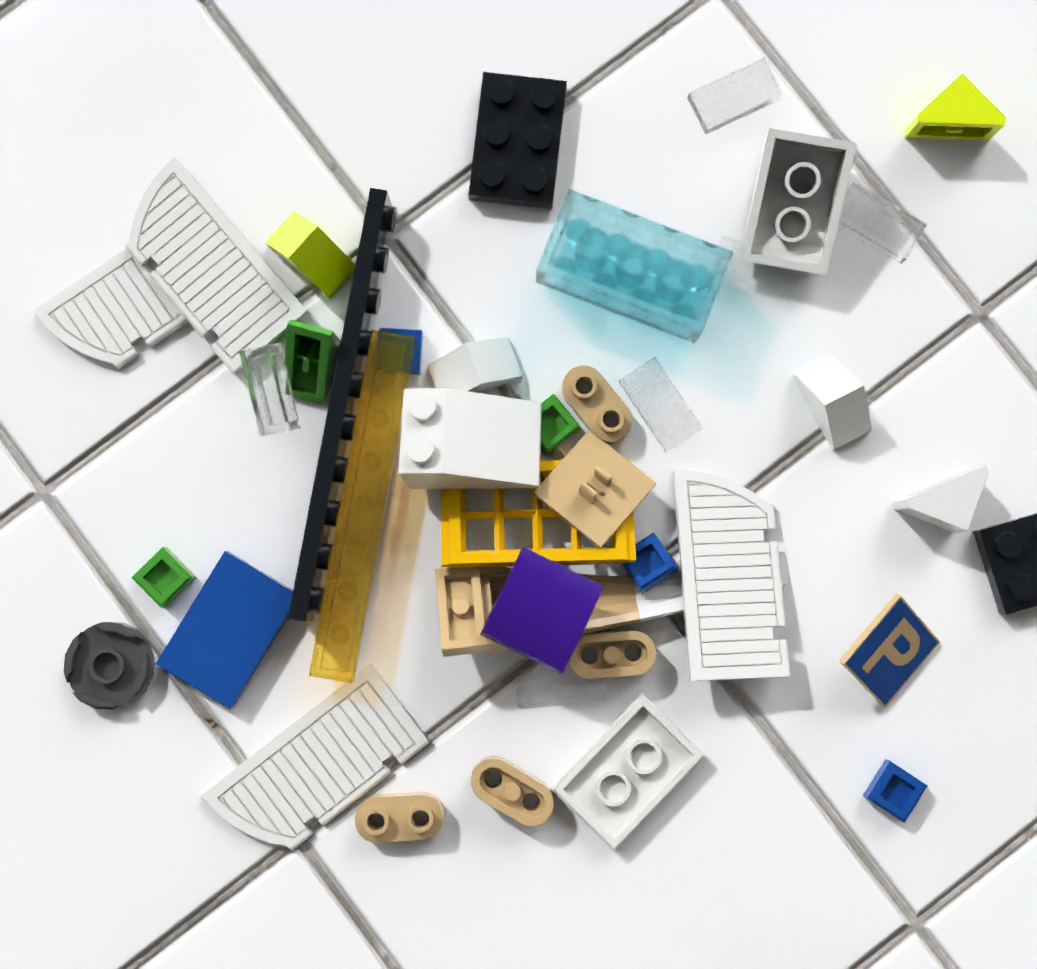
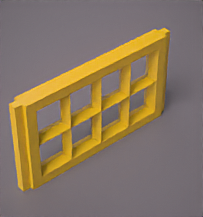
[441,460,636,568]

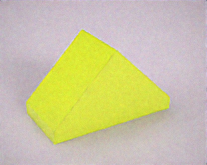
[905,73,1006,141]
[265,211,355,299]

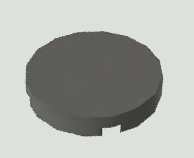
[63,622,155,710]

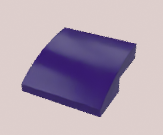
[480,547,604,674]

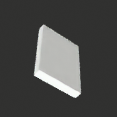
[550,692,706,852]

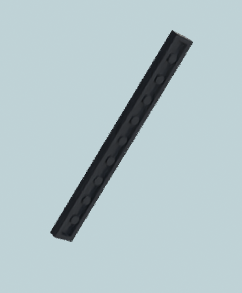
[288,188,397,622]

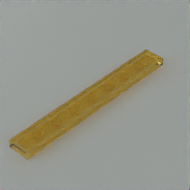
[309,329,417,683]

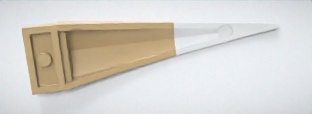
[435,567,787,657]

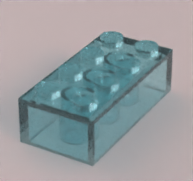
[536,188,734,344]

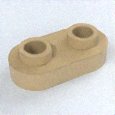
[562,365,632,444]
[569,630,656,679]
[471,756,554,827]
[355,792,444,843]

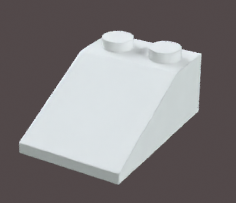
[740,128,857,276]
[398,388,542,489]

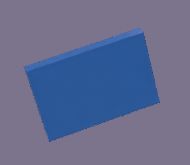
[156,551,293,709]

